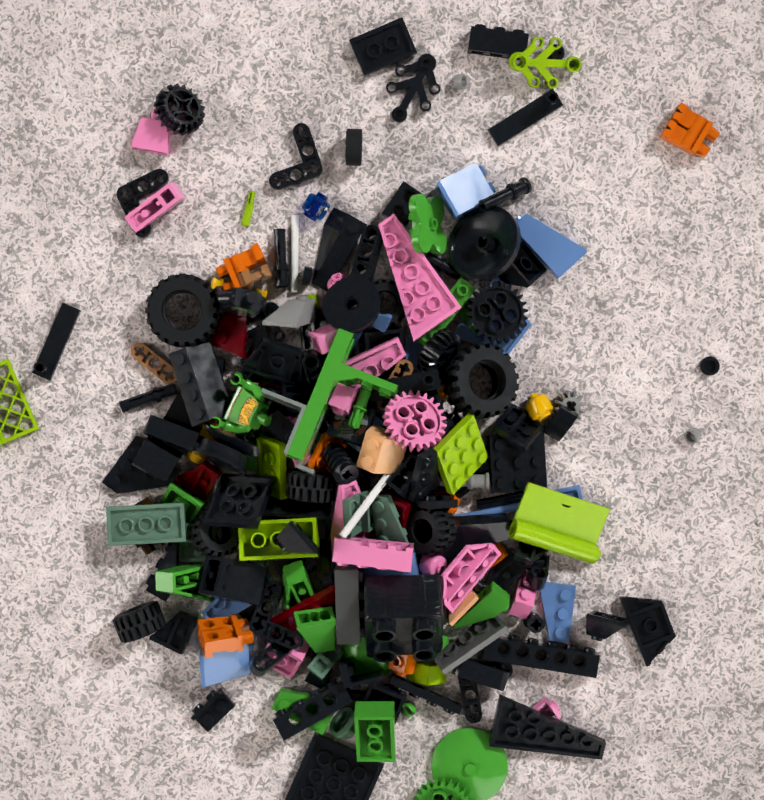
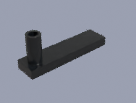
[487,89,563,146]
[32,303,81,381]
[368,369,442,403]

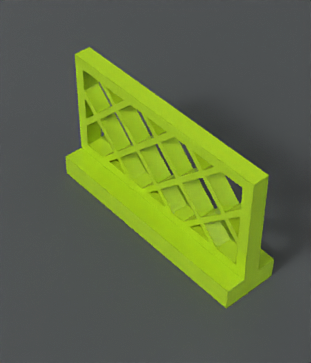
[0,359,39,446]

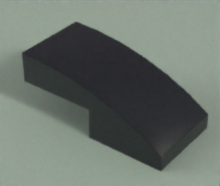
[543,404,578,441]

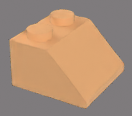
[356,424,407,474]

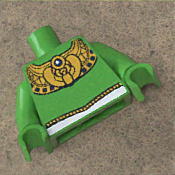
[210,372,272,434]

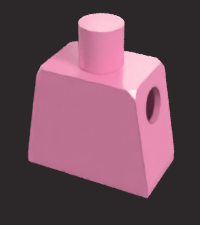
[131,108,171,156]

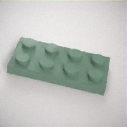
[106,502,187,546]

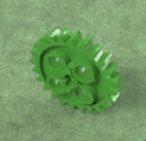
[413,777,474,800]

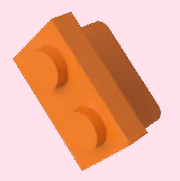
[308,432,348,474]

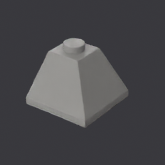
[262,295,315,328]

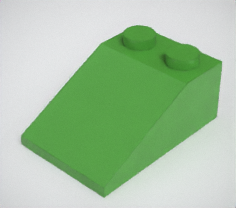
[354,701,396,762]

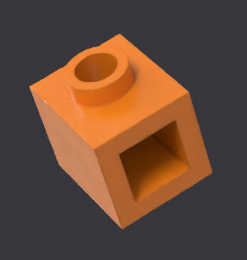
[388,655,417,677]

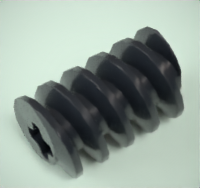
[322,443,359,485]

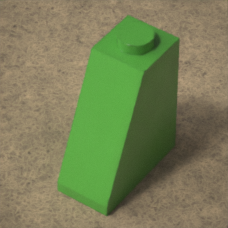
[294,606,336,653]

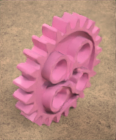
[382,390,447,453]

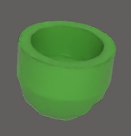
[401,701,416,717]

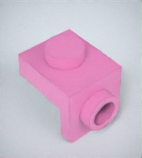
[531,697,561,719]

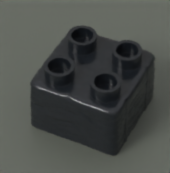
[364,574,443,663]

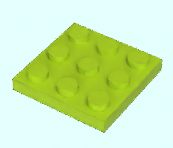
[433,413,488,495]

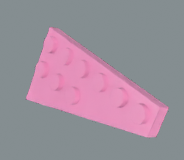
[378,214,462,342]

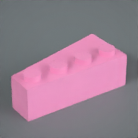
[332,536,414,572]

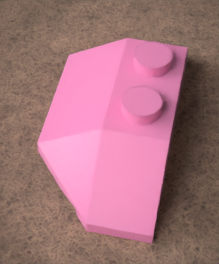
[441,543,502,613]

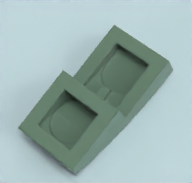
[307,645,344,680]

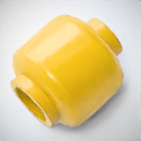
[525,393,554,422]

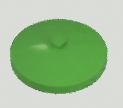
[431,727,508,800]

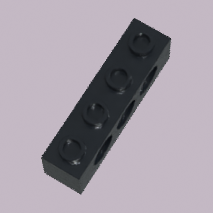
[273,679,353,741]

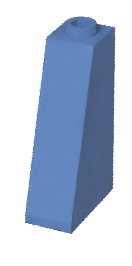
[515,213,588,279]

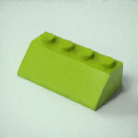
[238,518,320,561]

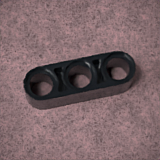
[451,658,510,691]

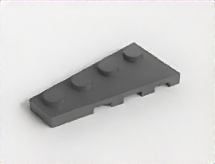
[434,616,509,675]

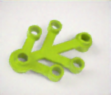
[509,36,582,89]

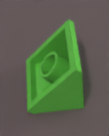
[159,481,207,523]

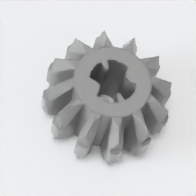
[554,390,586,422]

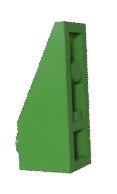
[453,581,510,629]

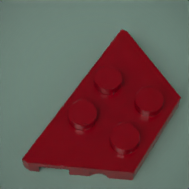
[271,584,336,632]

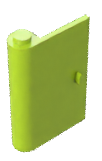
[509,482,610,564]

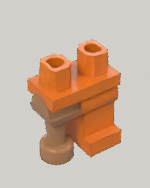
[216,243,273,290]

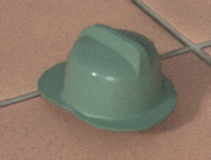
[330,707,355,739]

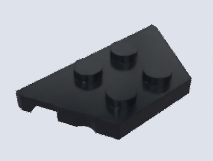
[619,596,676,666]

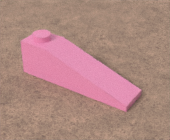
[330,480,376,552]

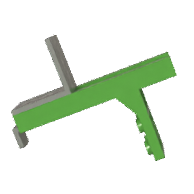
[261,328,398,475]

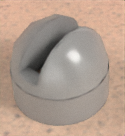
[452,74,467,90]
[684,428,702,444]

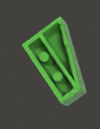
[281,560,317,612]
[155,562,214,602]
[271,687,335,735]

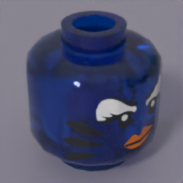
[302,192,330,222]

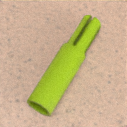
[241,191,256,227]

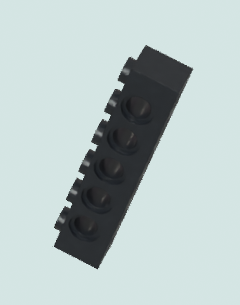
[481,635,600,678]

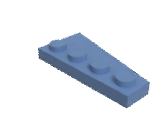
[202,560,278,619]

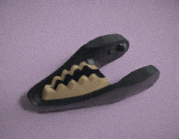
[205,423,260,457]

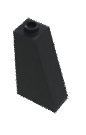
[439,513,512,560]

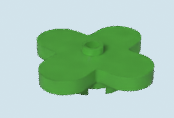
[409,194,447,255]

